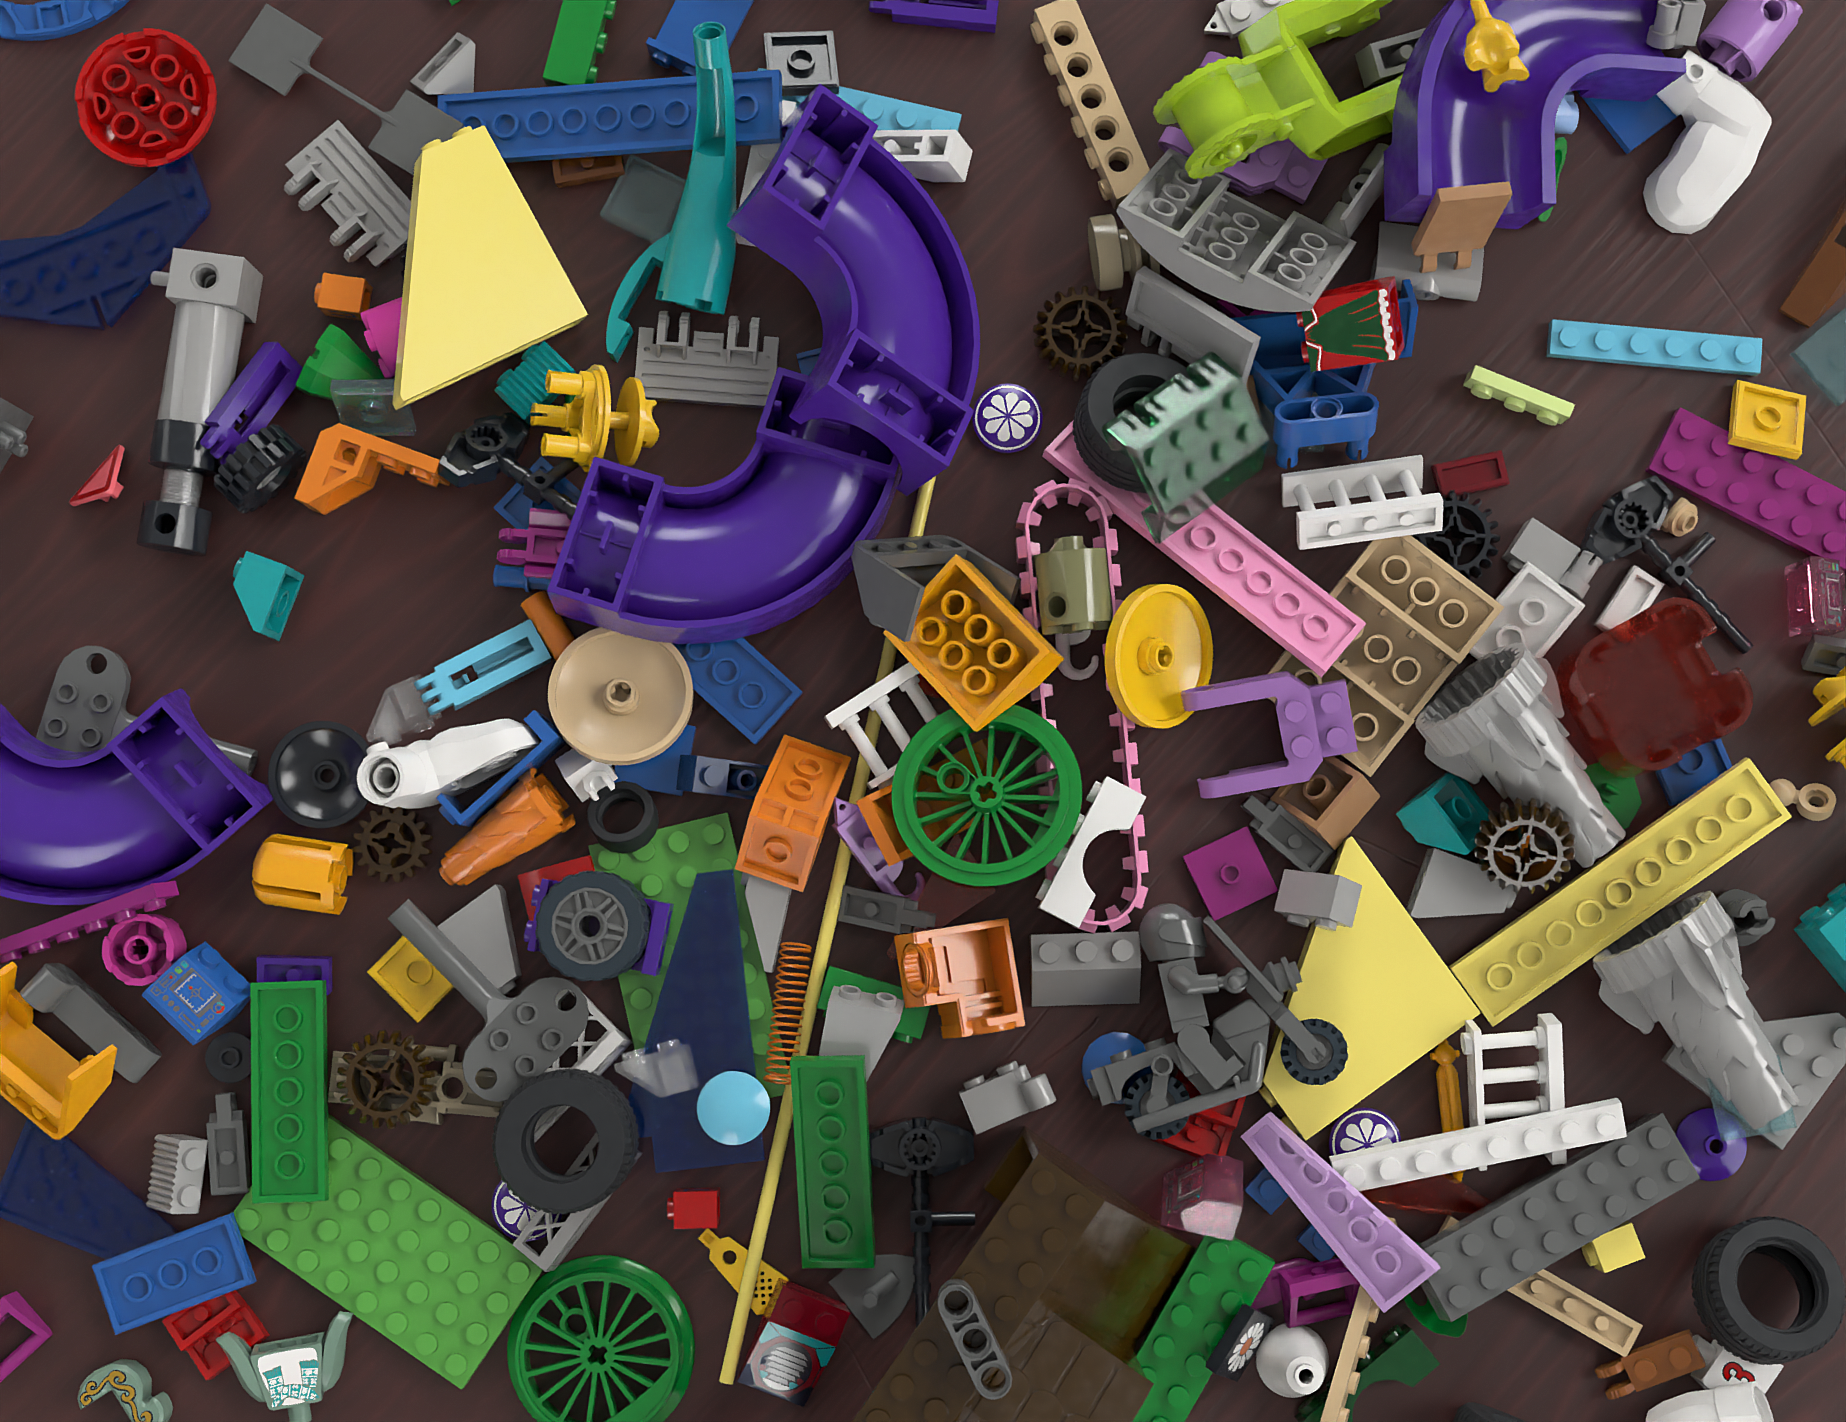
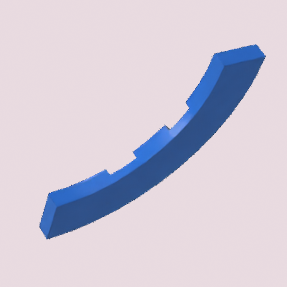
[0,0,130,41]

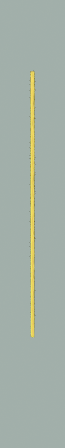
[719,476,936,1385]

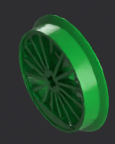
[892,705,1082,886]
[507,1255,695,1422]

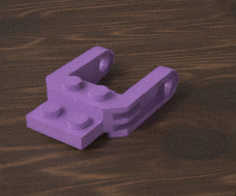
[1158,52,1328,205]
[1181,670,1358,798]

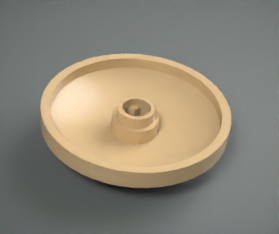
[548,627,693,765]

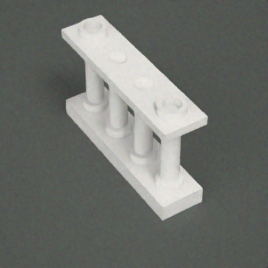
[1281,455,1443,550]
[824,662,938,789]
[1460,1013,1567,1171]

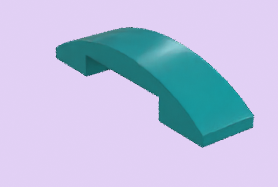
[606,233,670,363]

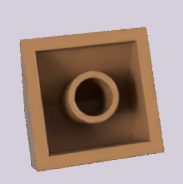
[1270,756,1380,850]

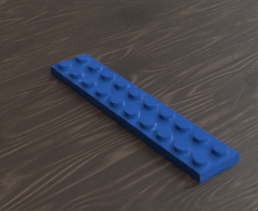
[438,69,783,163]
[494,456,803,745]

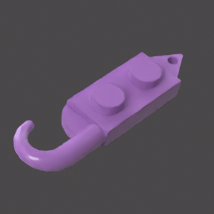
[831,797,925,901]

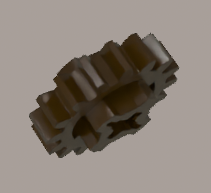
[353,806,433,883]

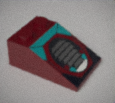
[736,1278,850,1407]

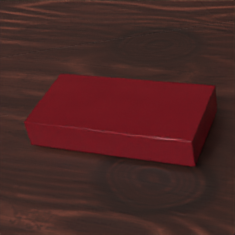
[1431,450,1510,499]

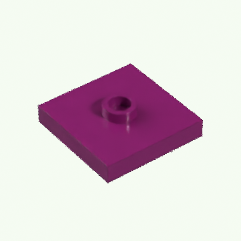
[1182,826,1278,921]

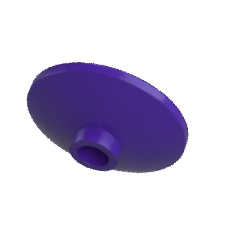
[1675,1108,1747,1181]

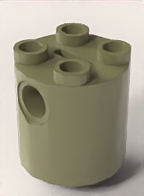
[1034,536,1112,635]

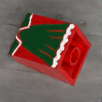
[1296,276,1405,372]

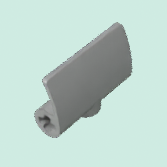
[1321,143,1392,239]
[1370,222,1484,302]

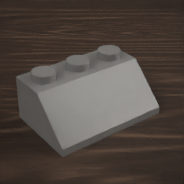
[1029,931,1141,1007]

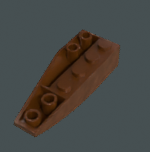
[1778,197,1846,329]

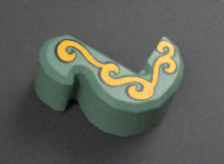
[77,1359,173,1422]

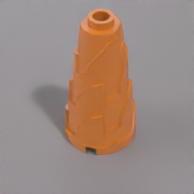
[439,768,575,886]

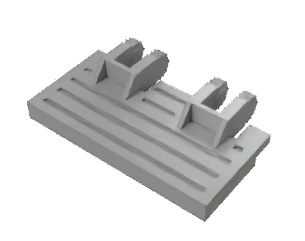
[284,120,411,268]
[1125,266,1261,394]
[635,311,779,409]

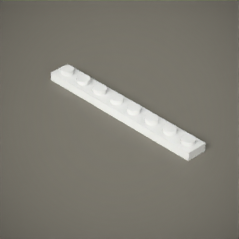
[1329,1098,1627,1191]

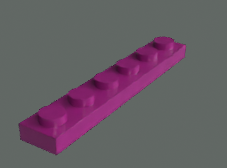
[0,881,179,964]

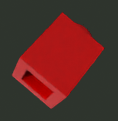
[667,1187,721,1229]

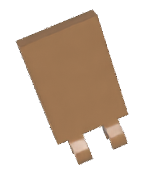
[1411,181,1512,273]

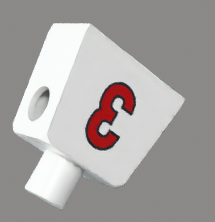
[1691,1335,1784,1394]

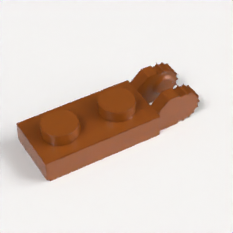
[1595,1329,1706,1400]

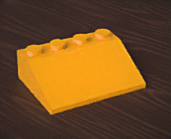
[883,554,1064,732]

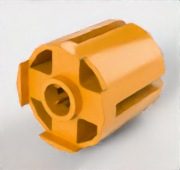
[252,834,354,915]

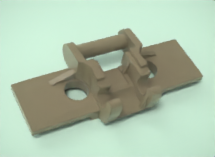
[328,1044,504,1125]

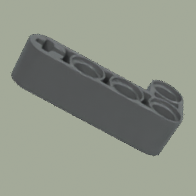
[20,963,162,1084]

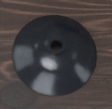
[268,721,370,829]

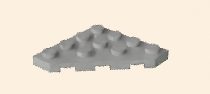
[1661,1012,1846,1150]

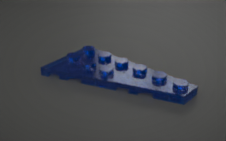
[0,1118,179,1259]

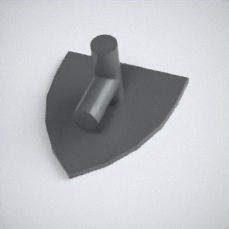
[829,1254,915,1340]

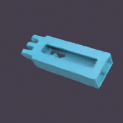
[414,619,552,715]

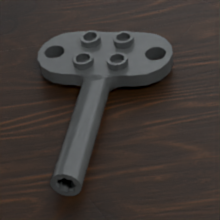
[36,645,258,776]
[387,898,589,1102]

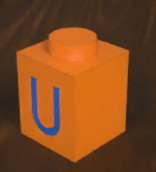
[314,273,373,321]

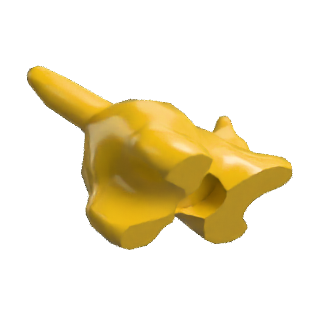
[1464,0,1530,93]

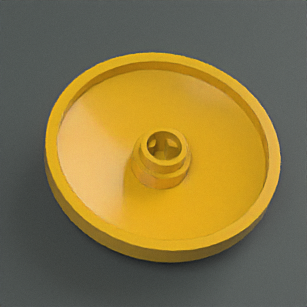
[1105,584,1213,729]

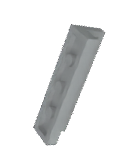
[512,1132,643,1272]

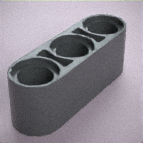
[937,1279,1012,1400]

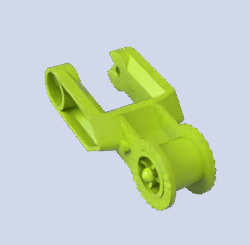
[1153,0,1402,179]

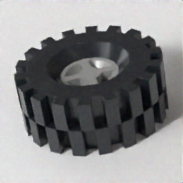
[213,424,306,514]

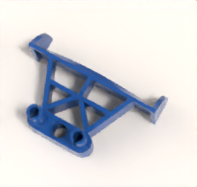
[1204,279,1418,469]

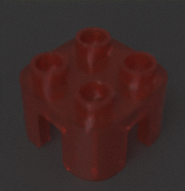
[1556,597,1753,778]

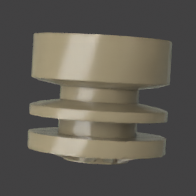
[1087,214,1160,291]

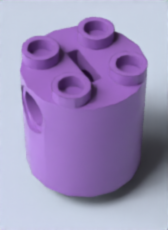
[1697,0,1803,82]

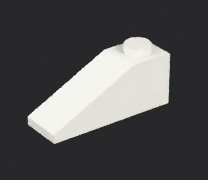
[872,130,973,182]

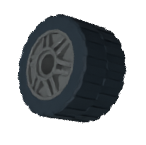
[535,871,652,982]

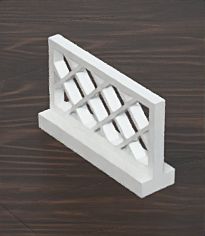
[503,980,632,1143]

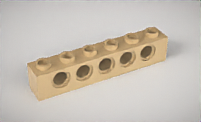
[1030,0,1150,209]

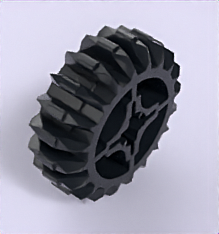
[1411,490,1501,580]

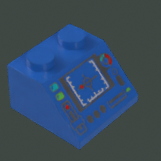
[142,941,251,1046]

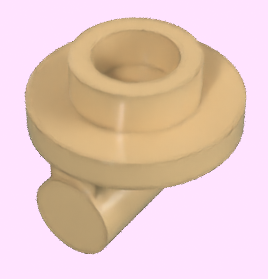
[1660,497,1698,537]

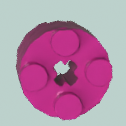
[361,297,402,379]
[102,914,187,986]

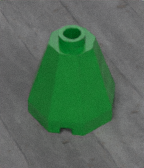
[295,324,389,408]

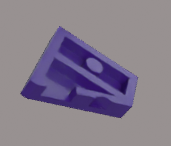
[257,955,332,995]

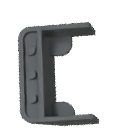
[851,535,1021,642]

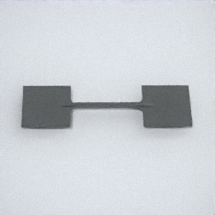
[228,3,464,176]

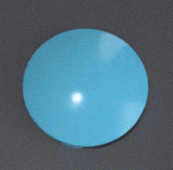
[697,1071,770,1145]

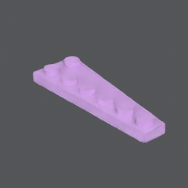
[1241,1112,1441,1313]

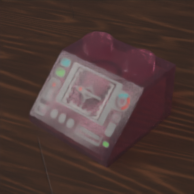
[1785,556,1846,637]
[1160,1153,1243,1241]

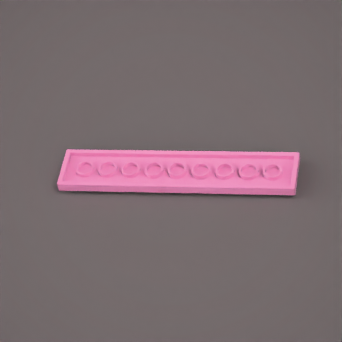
[1042,420,1366,678]

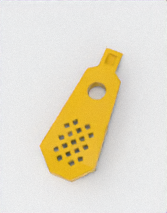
[698,1228,789,1315]

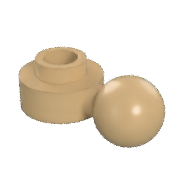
[1769,779,1836,821]

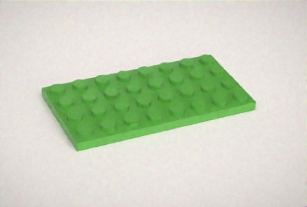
[588,812,789,1127]
[233,1113,543,1390]

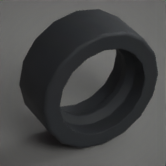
[587,781,659,854]

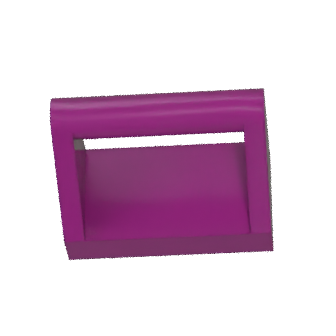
[1278,1258,1360,1328]
[0,1291,53,1382]

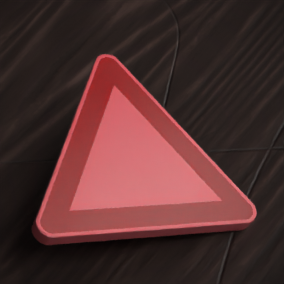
[69,444,125,506]

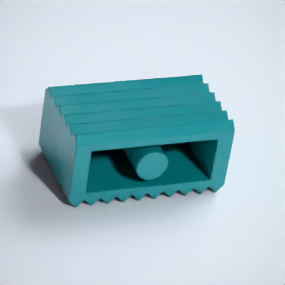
[495,341,576,425]

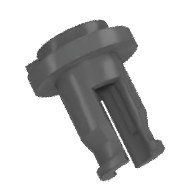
[1716,889,1775,946]

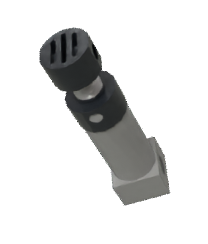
[137,248,263,556]

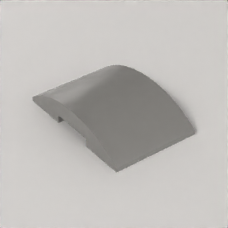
[1116,148,1357,312]

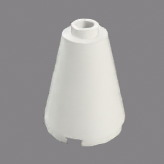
[1256,1323,1329,1398]

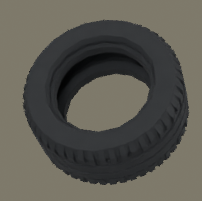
[1691,1216,1846,1365]

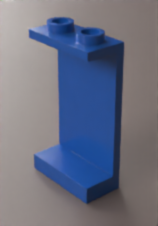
[646,0,754,76]
[436,710,567,828]

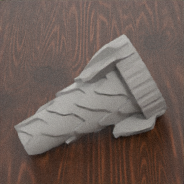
[1415,642,1626,868]
[1593,891,1799,1129]

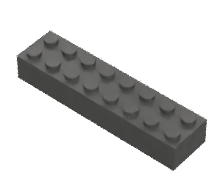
[1418,1113,1700,1322]

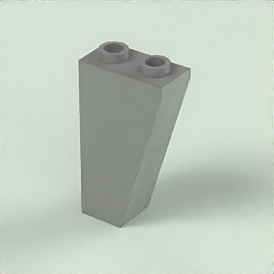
[819,985,905,1082]

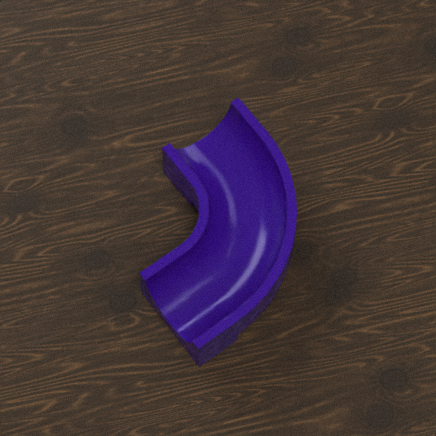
[1383,0,1686,229]
[726,83,980,496]
[547,367,902,644]
[0,688,274,905]

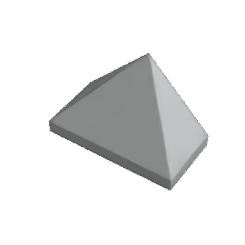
[410,32,475,94]

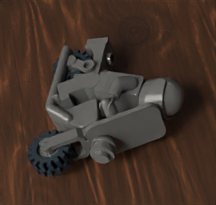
[1087,903,1348,1140]

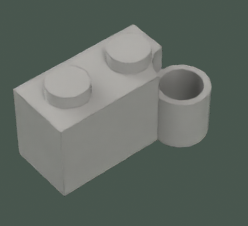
[959,1060,1056,1134]

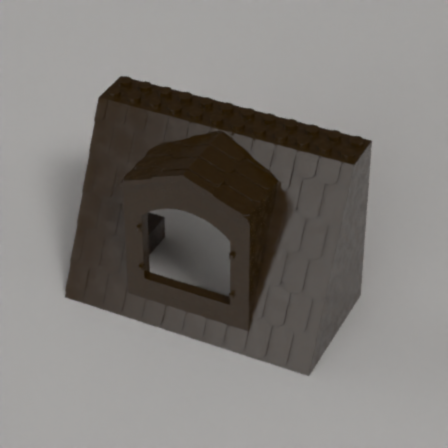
[852,1126,1196,1422]

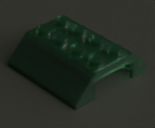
[1102,351,1269,544]

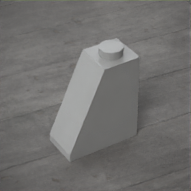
[1406,848,1516,918]
[437,884,522,996]

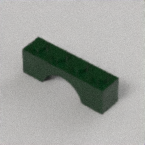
[1294,1324,1440,1422]

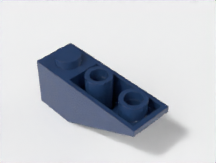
[676,754,770,800]

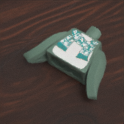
[215,1311,354,1422]

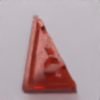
[887,834,996,960]
[1361,1173,1493,1215]

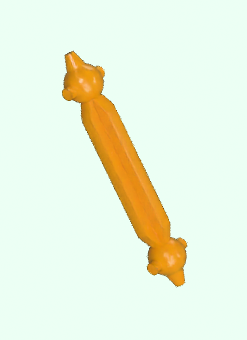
[1430,1039,1466,1182]

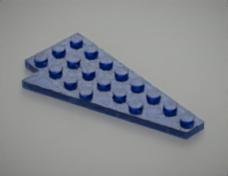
[628,869,766,1173]

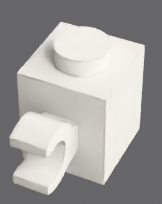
[555,749,618,802]

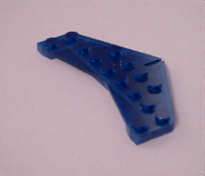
[0,152,211,330]

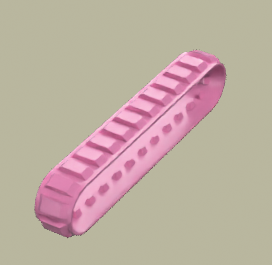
[1015,478,1149,934]

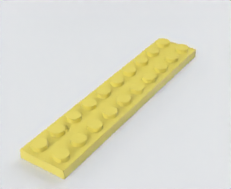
[1449,757,1792,1027]

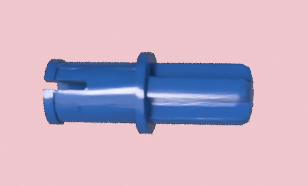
[493,564,551,592]

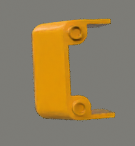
[0,962,117,1140]

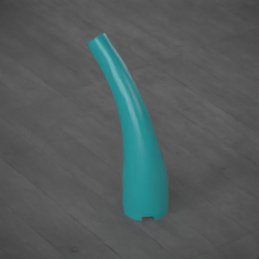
[655,22,736,315]

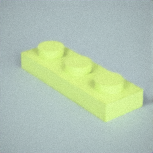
[1463,365,1575,425]

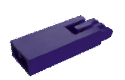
[868,0,999,33]
[200,342,303,465]

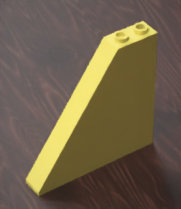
[392,125,588,410]
[1258,836,1481,1141]

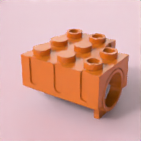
[894,918,1025,1039]

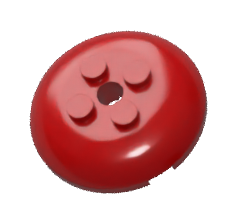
[75,28,217,167]

